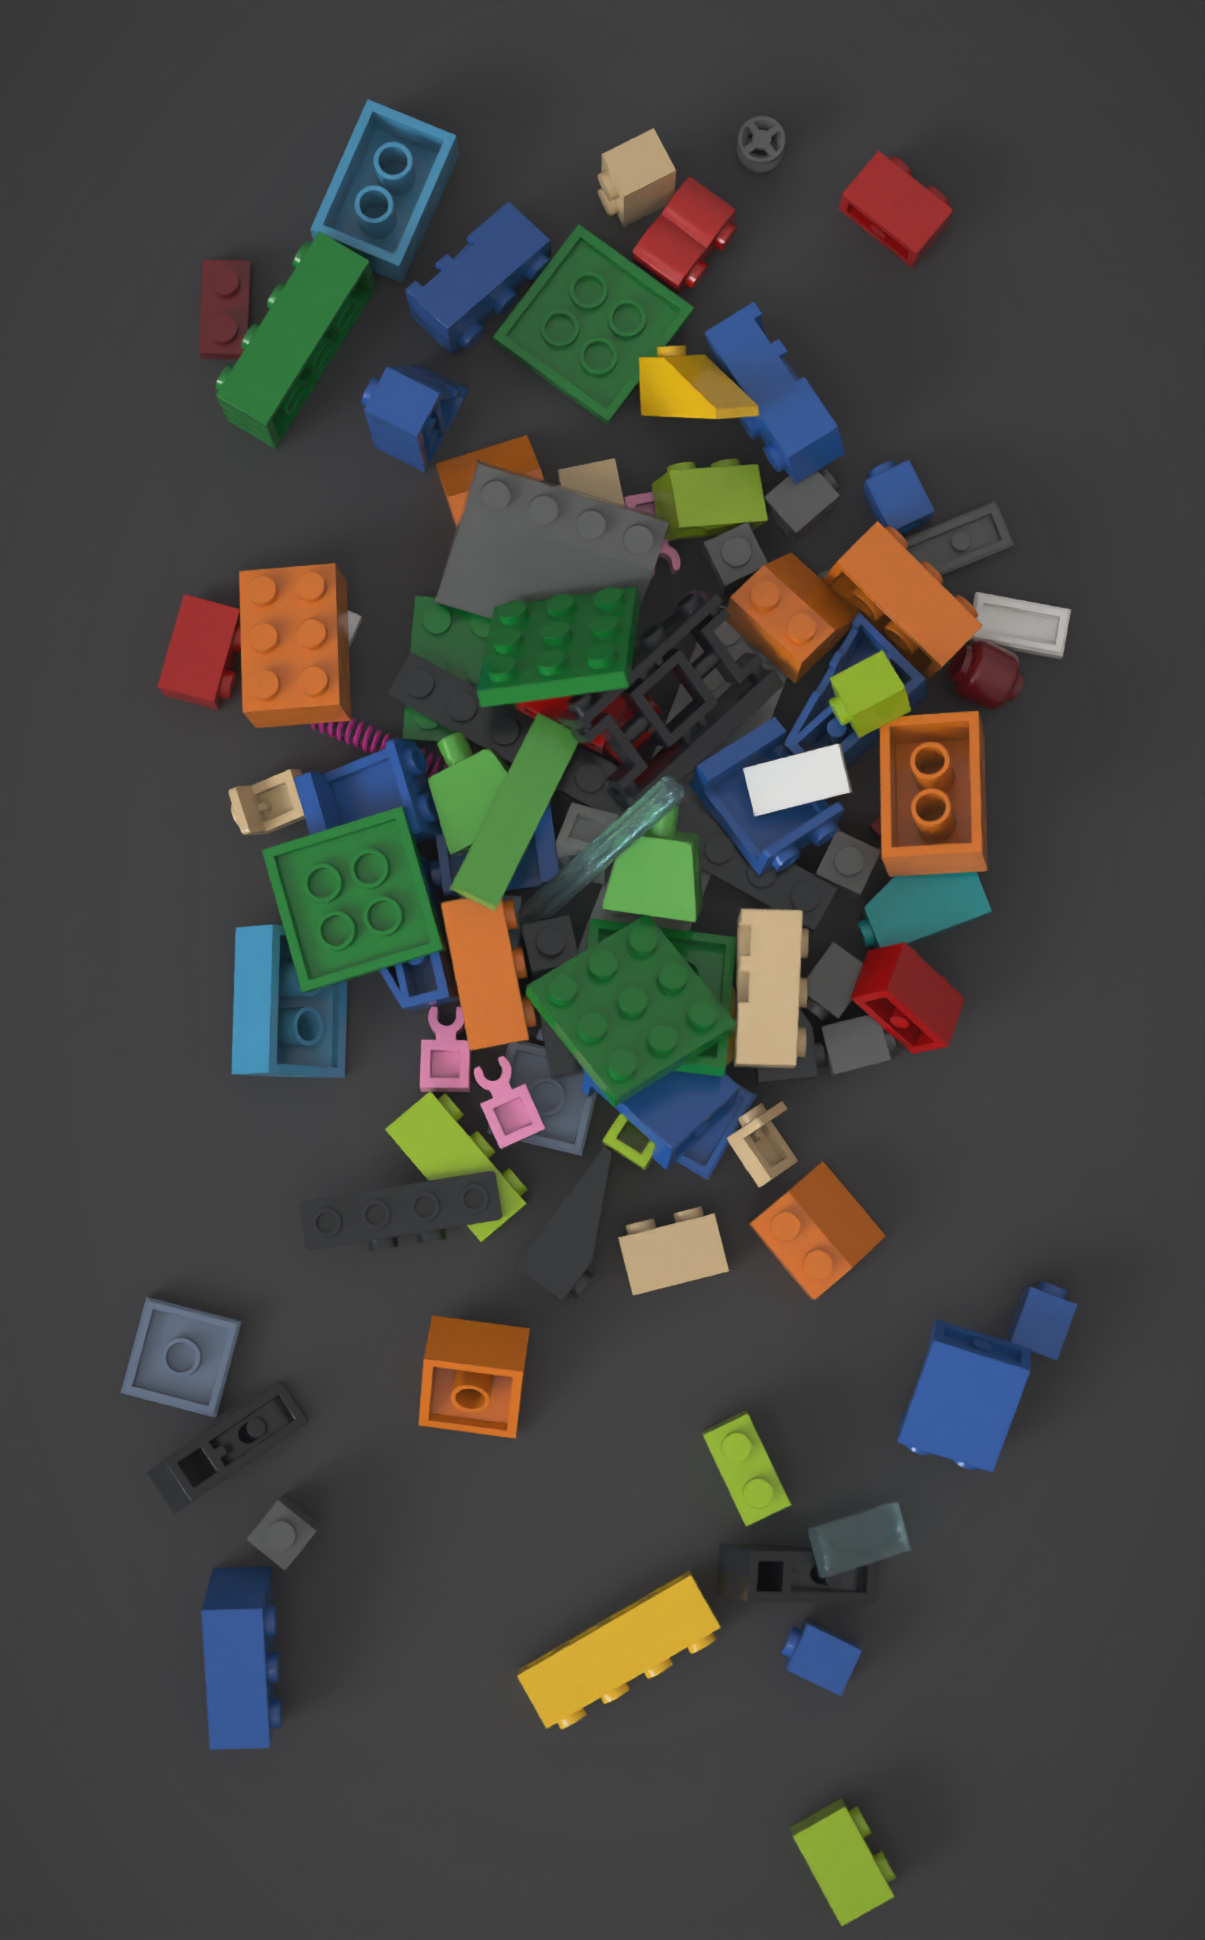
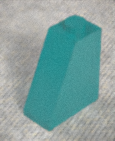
[856,872,992,949]

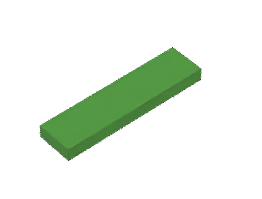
[450,713,579,911]

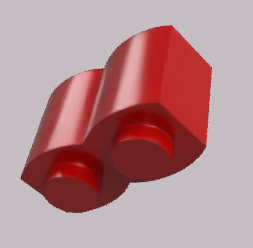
[632,177,738,295]

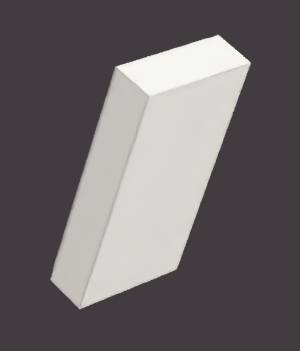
[967,592,1071,659]
[743,744,852,816]

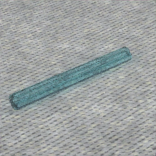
[516,777,685,925]

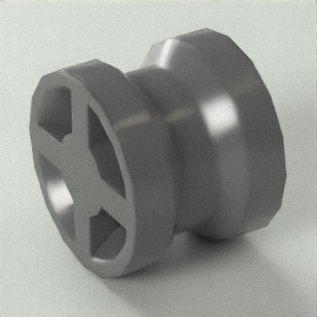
[737,116,786,175]

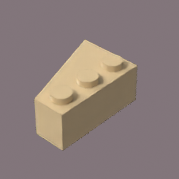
[734,909,808,1068]

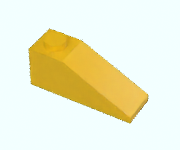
[639,345,759,419]

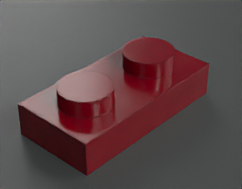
[199,259,253,359]

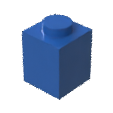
[862,460,935,535]
[1005,1281,1078,1360]
[780,1619,862,1696]

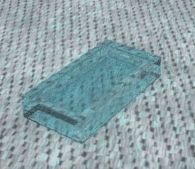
[807,1502,911,1577]

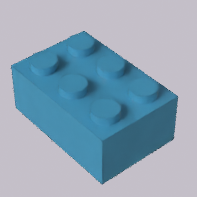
[310,99,459,283]

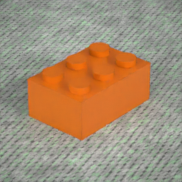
[823,521,983,681]
[239,563,351,728]
[880,711,988,877]
[441,897,537,1051]

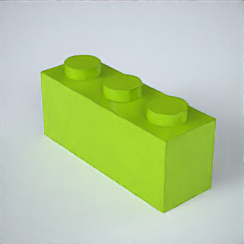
[385,1091,528,1242]

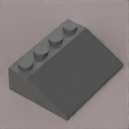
[435,460,669,619]

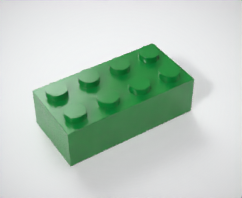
[215,231,376,450]

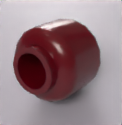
[948,639,1024,710]

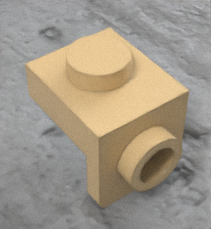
[229,769,305,835]
[726,1101,798,1188]

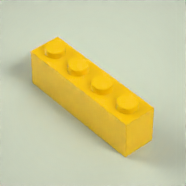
[517,1570,721,1729]

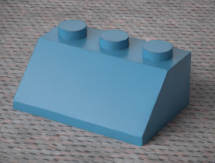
[232,924,347,1078]

